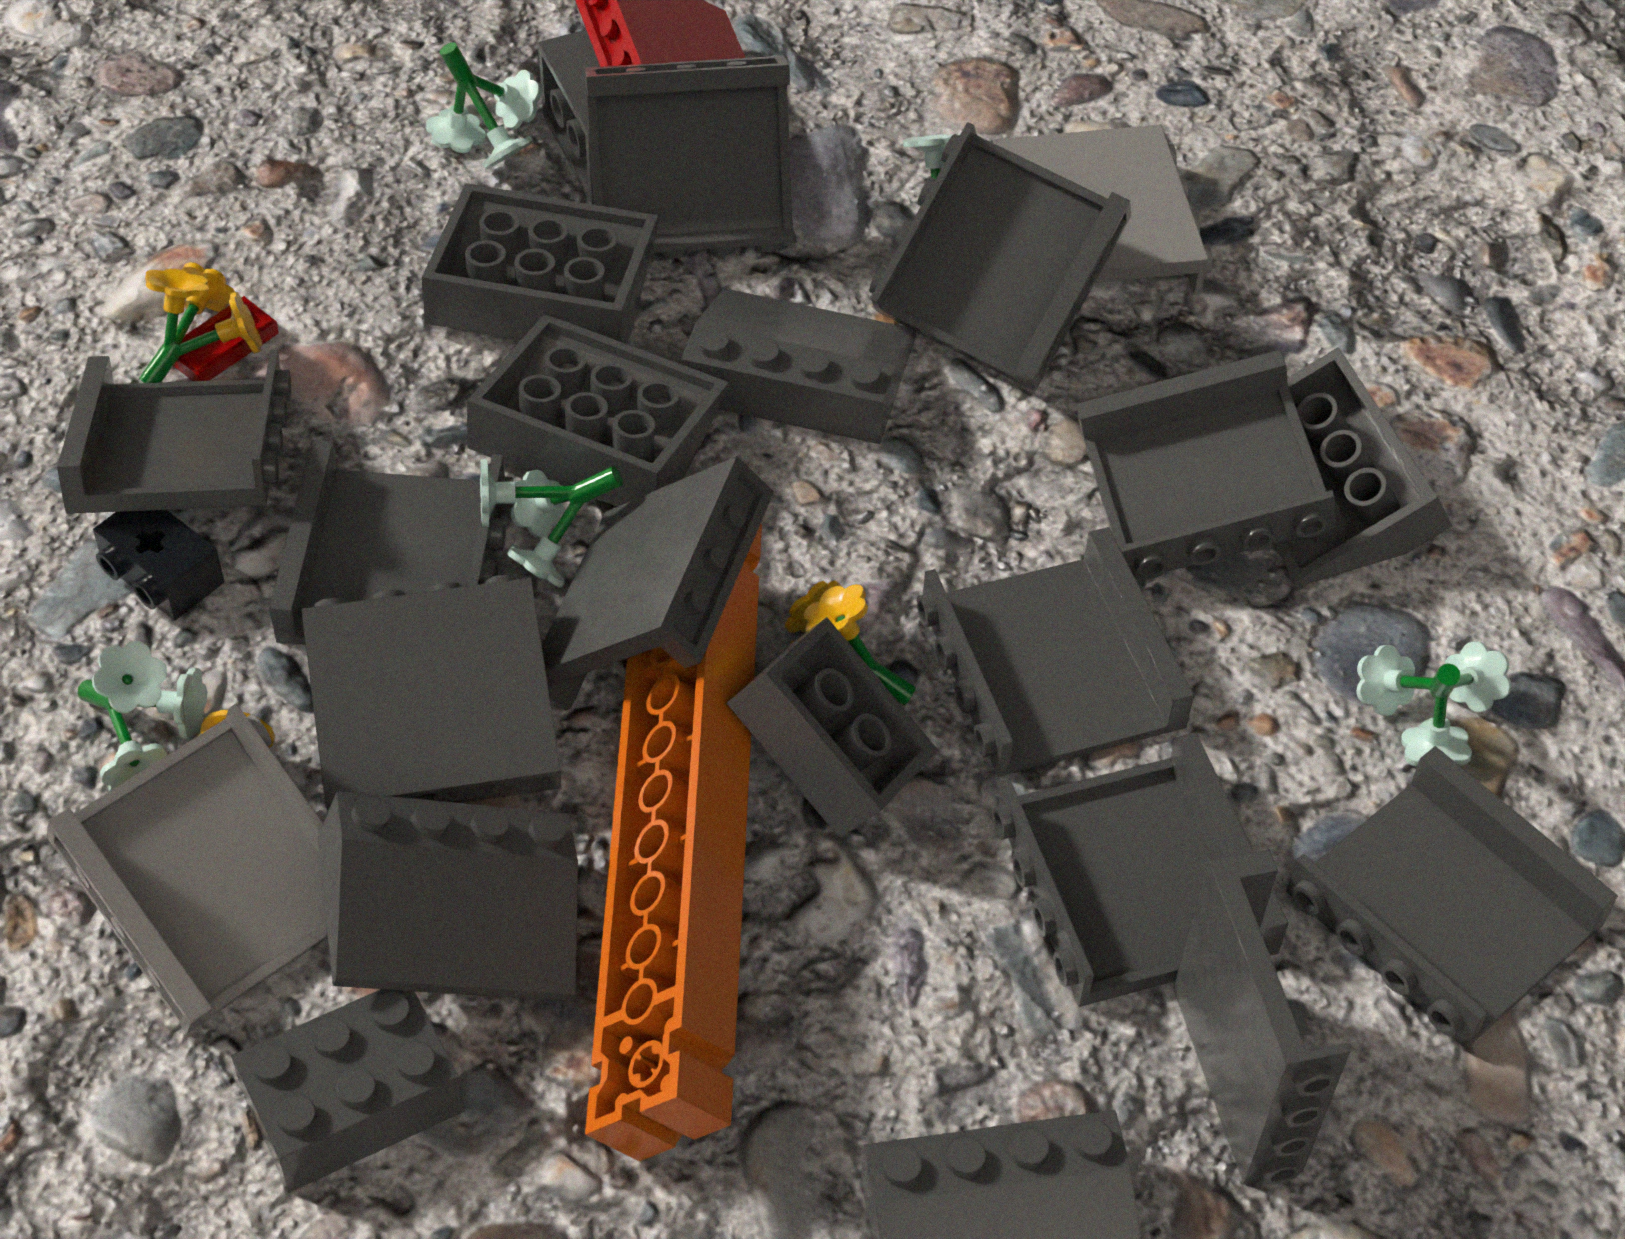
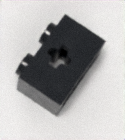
[93,510,225,621]

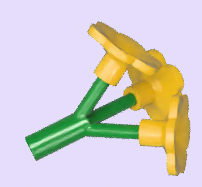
[138,262,262,383]
[785,580,916,706]

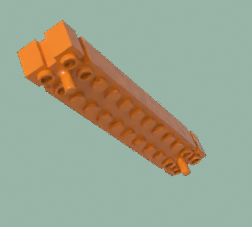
[585,524,762,1162]

